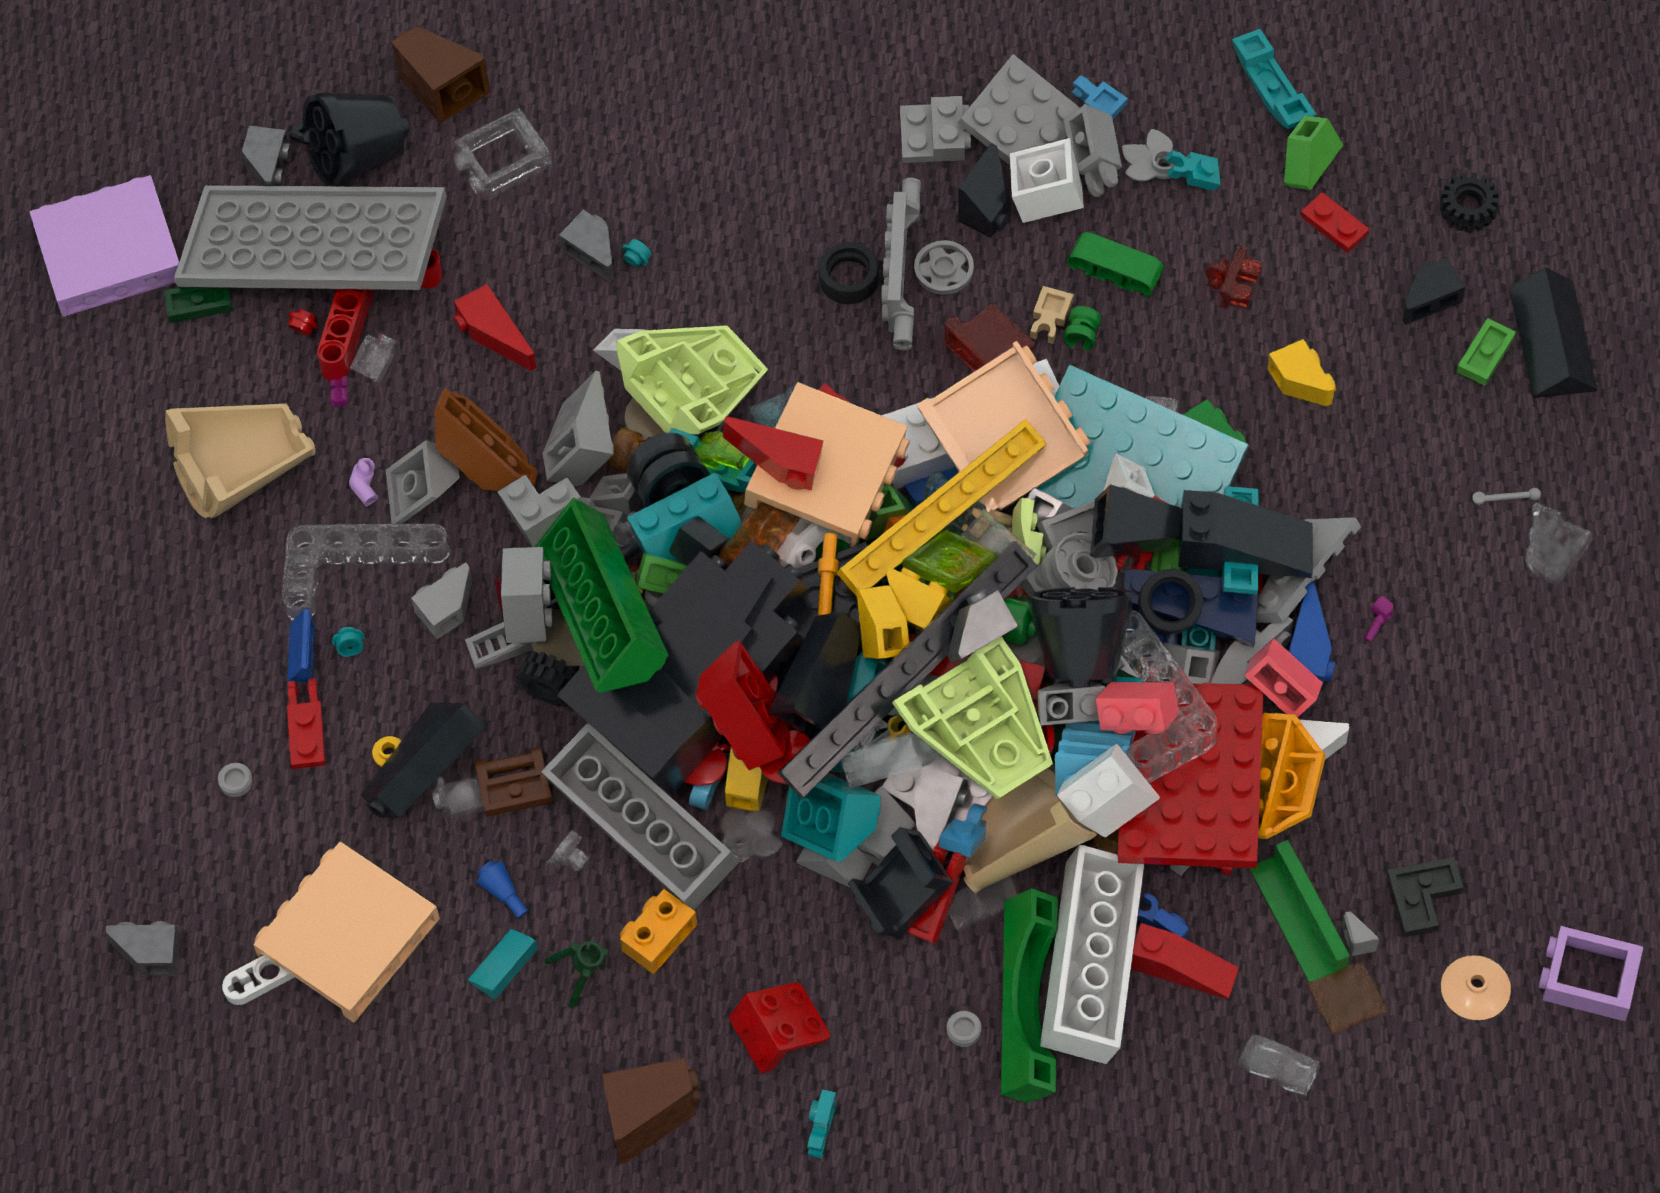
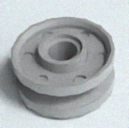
[1041,533,1118,590]

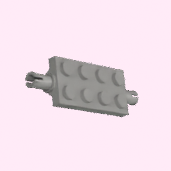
[882,178,921,350]

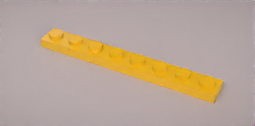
[837,419,1047,596]

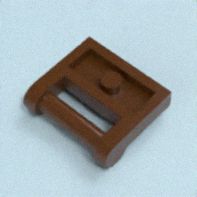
[475,747,553,817]

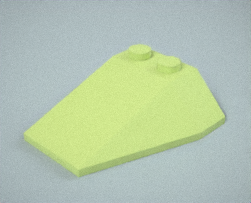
[616,326,768,434]
[892,636,1053,799]

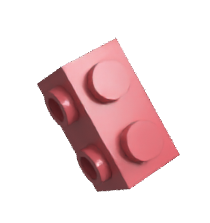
[1244,638,1323,718]
[1095,682,1179,734]

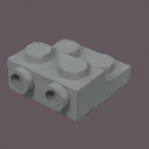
[900,96,971,163]

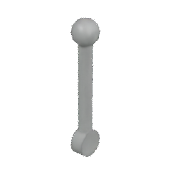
[1472,488,1541,505]

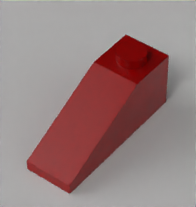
[453,284,537,371]
[723,416,824,490]
[1131,923,1239,1000]

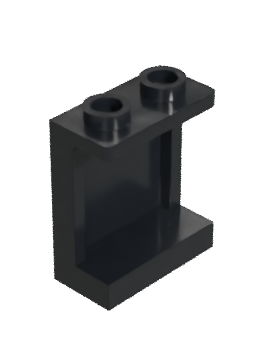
[848,827,954,938]

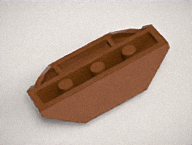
[434,388,538,491]

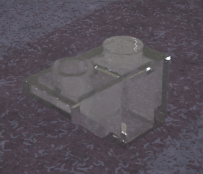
[963,509,1037,561]

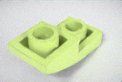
[1012,498,1046,565]

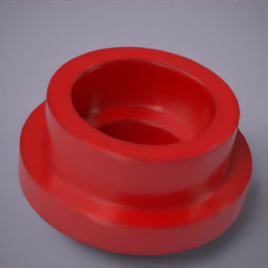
[287,309,319,336]

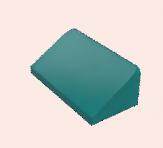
[468,929,538,1000]

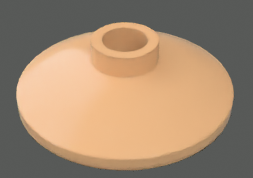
[1441,956,1511,1020]

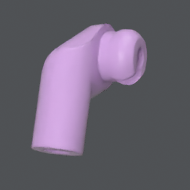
[349,458,378,507]

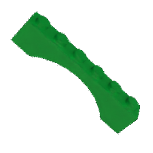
[1001,888,1058,1103]

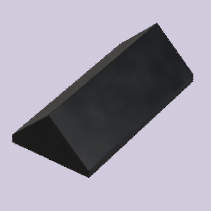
[1509,267,1598,398]

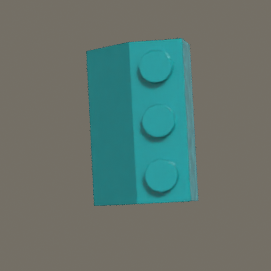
[627,472,750,562]
[781,773,881,862]

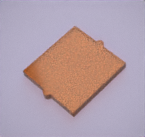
[1307,961,1387,1034]

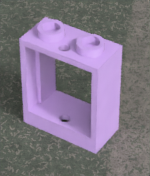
[1538,926,1643,1021]

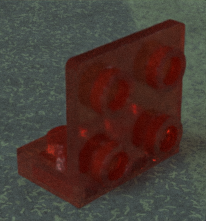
[945,304,1034,372]

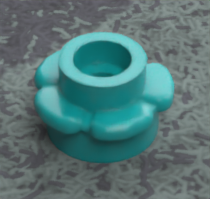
[622,239,652,268]
[332,627,365,657]

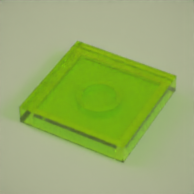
[903,530,998,593]

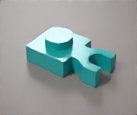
[1166,150,1221,190]
[807,1089,837,1159]

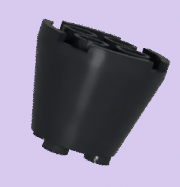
[302,92,409,186]
[1029,587,1132,688]

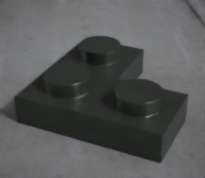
[1386,857,1463,937]

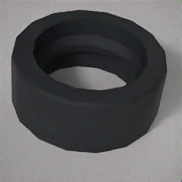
[818,242,879,305]
[1138,568,1204,635]

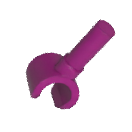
[1364,596,1394,642]

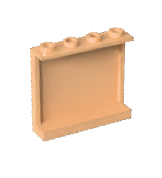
[917,341,1091,515]
[744,382,910,547]
[253,842,440,1023]

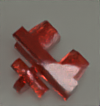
[1205,245,1262,309]

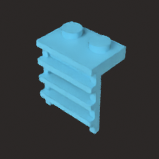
[1055,721,1136,796]

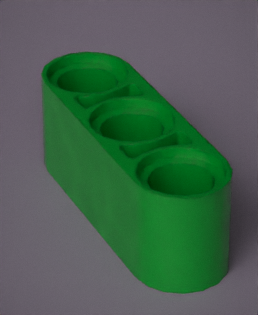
[1067,232,1164,297]

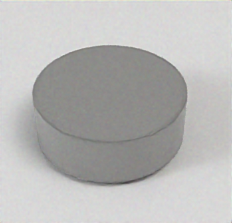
[218,763,253,797]
[947,1011,981,1047]

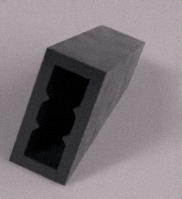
[770,610,861,739]
[361,703,486,818]

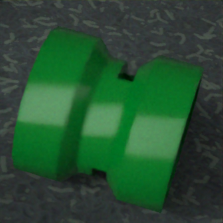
[1063,306,1101,350]

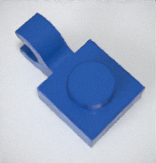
[1137,893,1189,940]

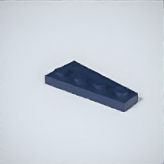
[1123,569,1259,648]

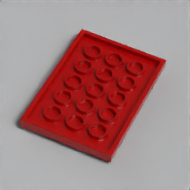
[1118,681,1263,868]

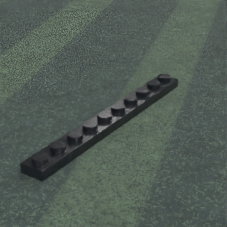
[777,541,1038,798]

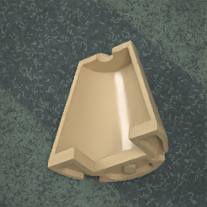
[165,404,315,519]
[963,763,1098,893]

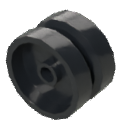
[626,433,710,507]

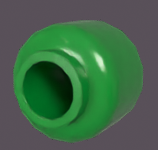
[1001,598,1037,646]

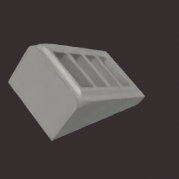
[465,622,533,669]

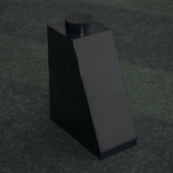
[1090,484,1181,558]

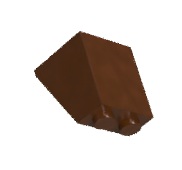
[391,26,491,124]
[602,1058,701,1164]

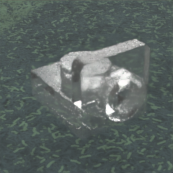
[350,333,403,383]
[432,776,485,819]

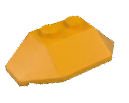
[1258,713,1326,839]

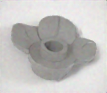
[1122,129,1176,181]

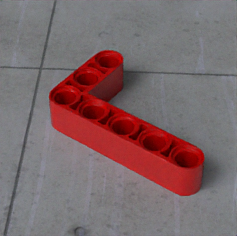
[317,249,442,381]

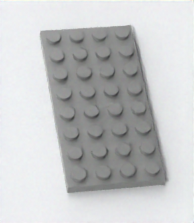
[174,186,447,290]

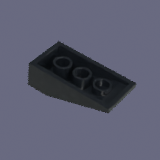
[1178,490,1313,578]

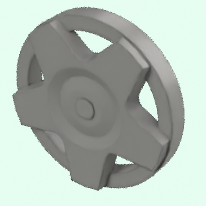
[914,240,974,295]

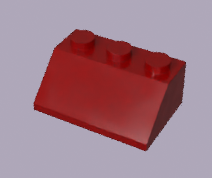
[696,640,789,770]

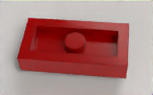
[1300,192,1369,253]

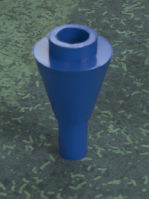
[476,860,529,919]

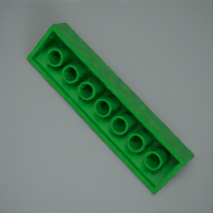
[534,497,669,693]

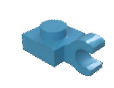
[1071,75,1128,119]
[939,803,987,858]

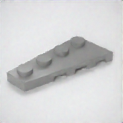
[1256,517,1361,623]

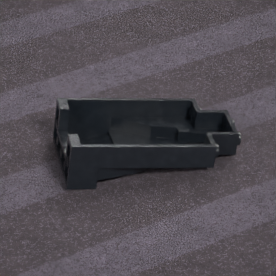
[557,540,808,795]

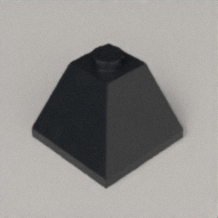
[958,143,1009,238]

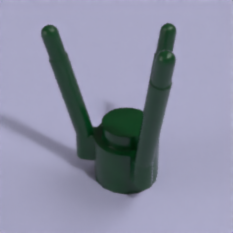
[545,941,608,1009]

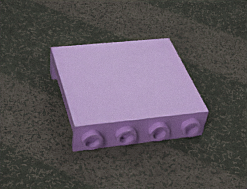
[29,175,179,317]

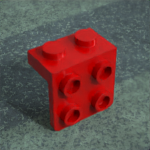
[728,982,830,1074]

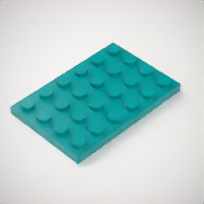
[1037,365,1249,509]

